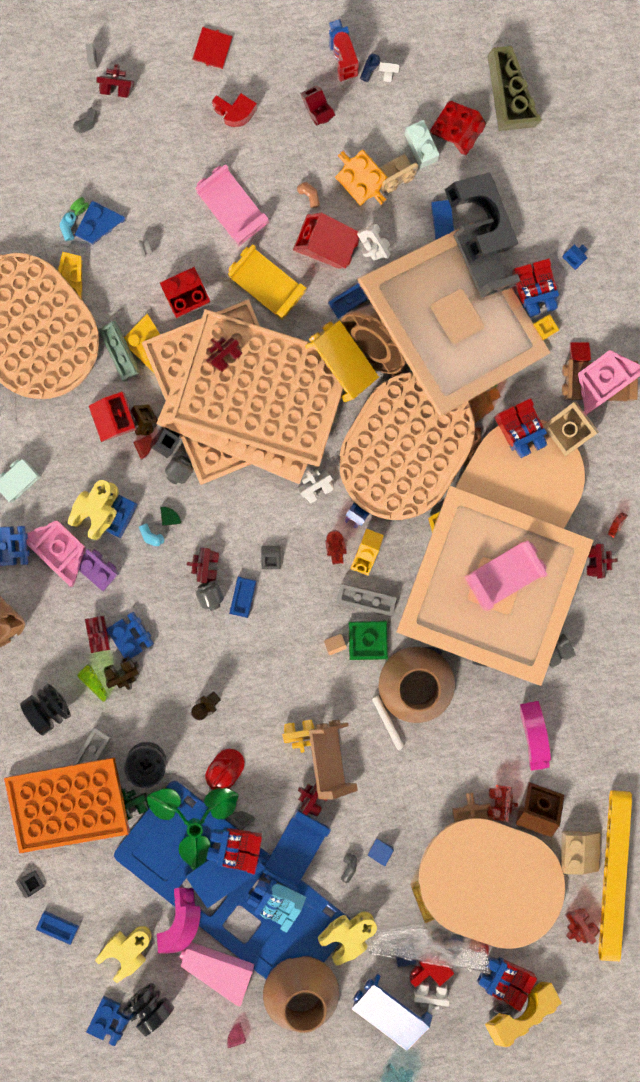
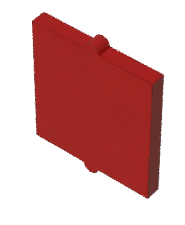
[192,27,233,69]

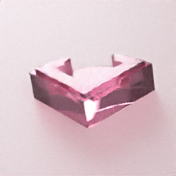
[227,1022,246,1048]

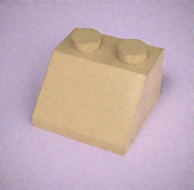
[543,402,599,456]
[561,831,601,875]

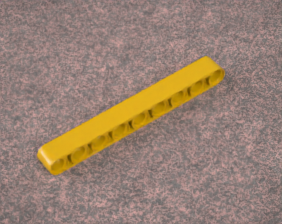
[598,790,632,962]

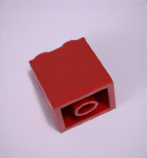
[293,213,359,269]

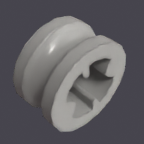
[139,238,153,257]

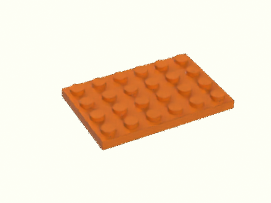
[4,757,130,854]

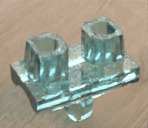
[380,1063,414,1082]

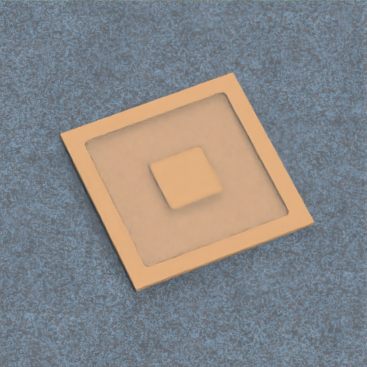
[358,222,550,417]
[396,486,594,686]

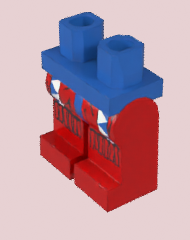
[329,19,359,82]
[512,258,559,317]
[494,398,547,458]
[207,827,262,874]
[477,956,537,1012]

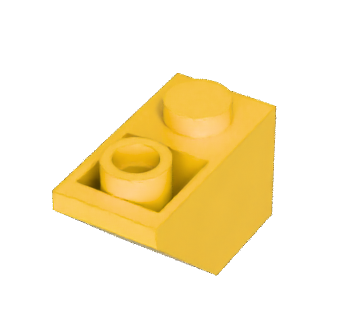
[351,529,384,575]

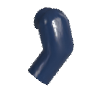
[360,53,381,82]

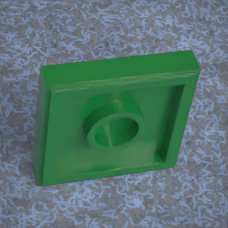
[349,621,388,660]

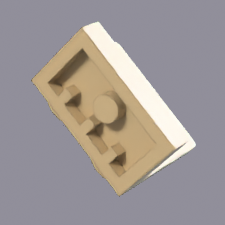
[380,153,418,194]

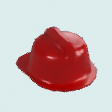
[205,749,245,789]

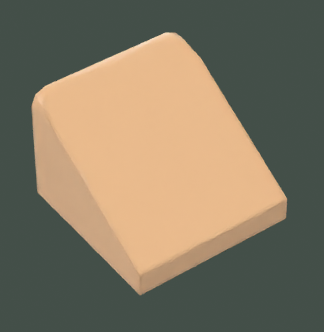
[324,634,347,655]

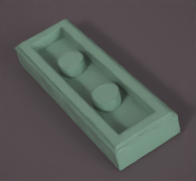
[99,321,141,382]

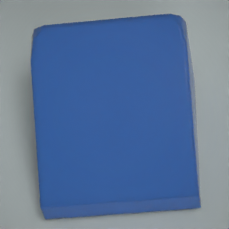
[368,838,394,866]

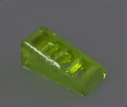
[77,663,109,702]

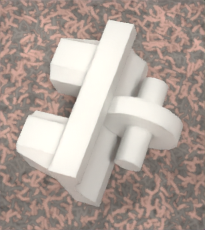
[357,224,391,260]
[297,469,334,503]
[413,981,449,1014]

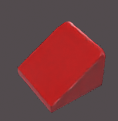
[570,342,591,362]

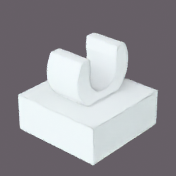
[379,62,399,82]

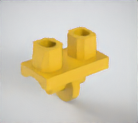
[282,720,315,753]

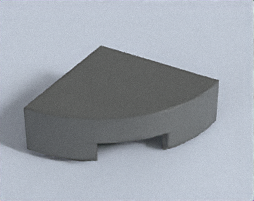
[228,811,255,830]

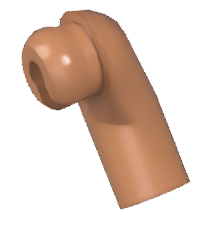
[297,182,320,208]

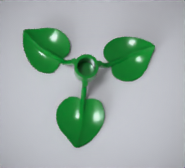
[147,788,239,870]

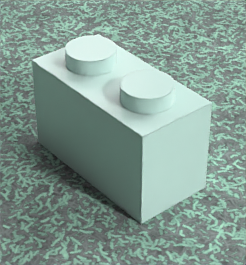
[405,120,439,169]
[0,459,41,503]

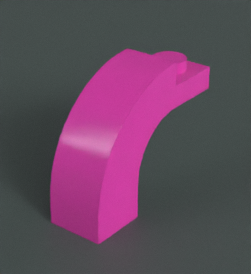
[520,701,551,771]
[157,888,200,953]

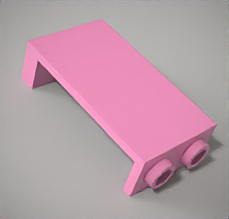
[195,164,269,246]
[464,541,548,611]

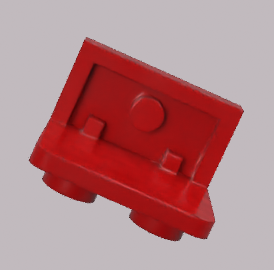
[430,101,487,156]

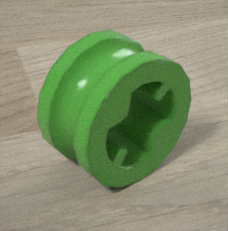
[70,197,89,216]

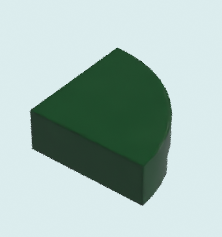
[160,507,182,526]

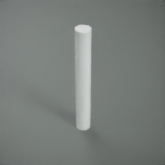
[372,695,404,750]

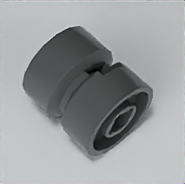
[549,634,576,668]

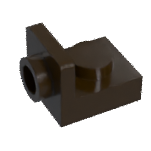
[130,404,158,436]

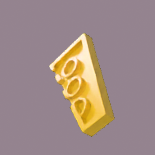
[58,252,82,299]
[124,314,161,374]

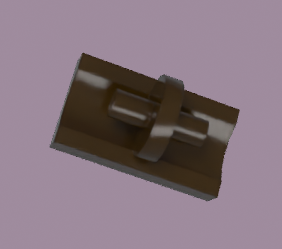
[104,656,140,690]
[191,691,221,721]

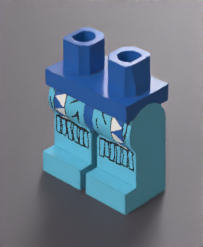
[247,879,306,933]

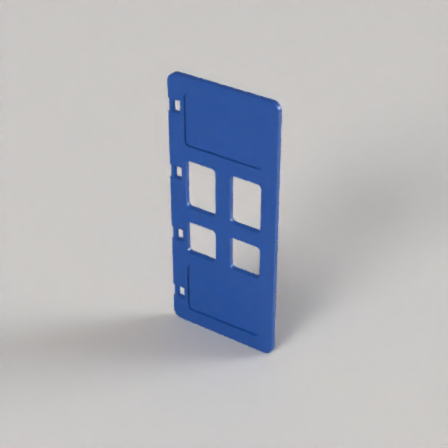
[114,781,351,998]

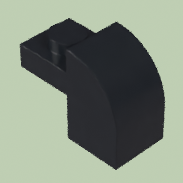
[150,426,180,458]

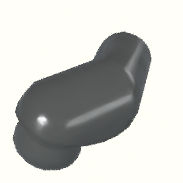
[73,108,97,133]
[341,853,357,883]

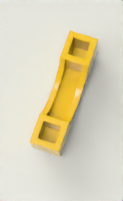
[485,981,562,1047]

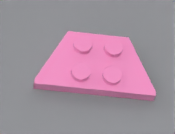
[578,350,640,415]
[26,521,86,587]

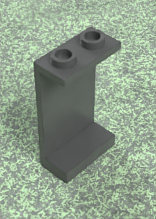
[453,218,520,298]

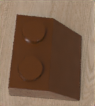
[516,782,564,837]

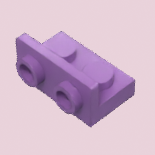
[79,549,119,591]

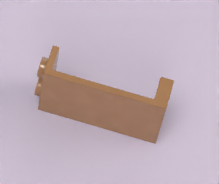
[562,360,638,401]
[309,719,358,800]

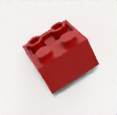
[160,267,211,318]
[89,391,137,442]

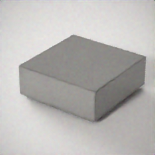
[86,43,98,69]

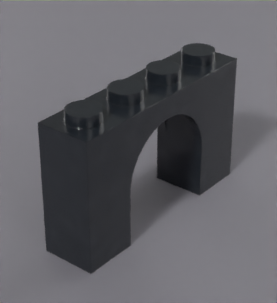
[444,172,519,261]

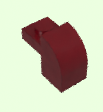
[300,85,336,126]

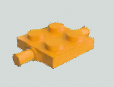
[335,150,389,206]

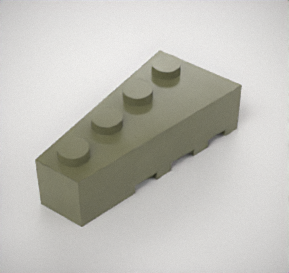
[487,46,542,131]

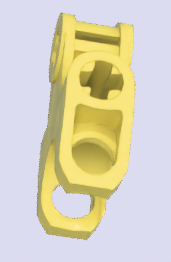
[68,480,119,540]
[318,911,377,966]
[95,926,152,983]

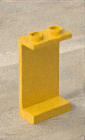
[228,244,306,321]
[305,320,379,402]

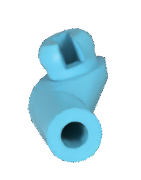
[59,212,76,242]
[139,523,164,547]

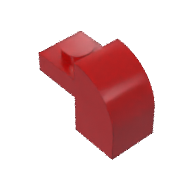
[212,93,257,127]
[409,953,454,988]

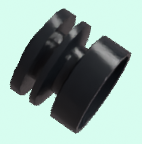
[20,684,71,736]
[125,742,166,788]
[122,983,174,1037]

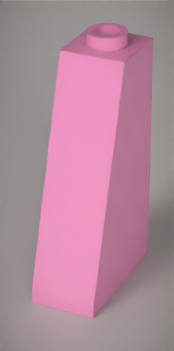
[180,942,254,1006]

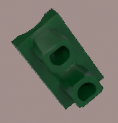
[122,788,149,820]

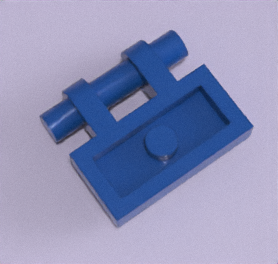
[0,526,30,566]
[107,611,154,658]
[86,996,131,1046]

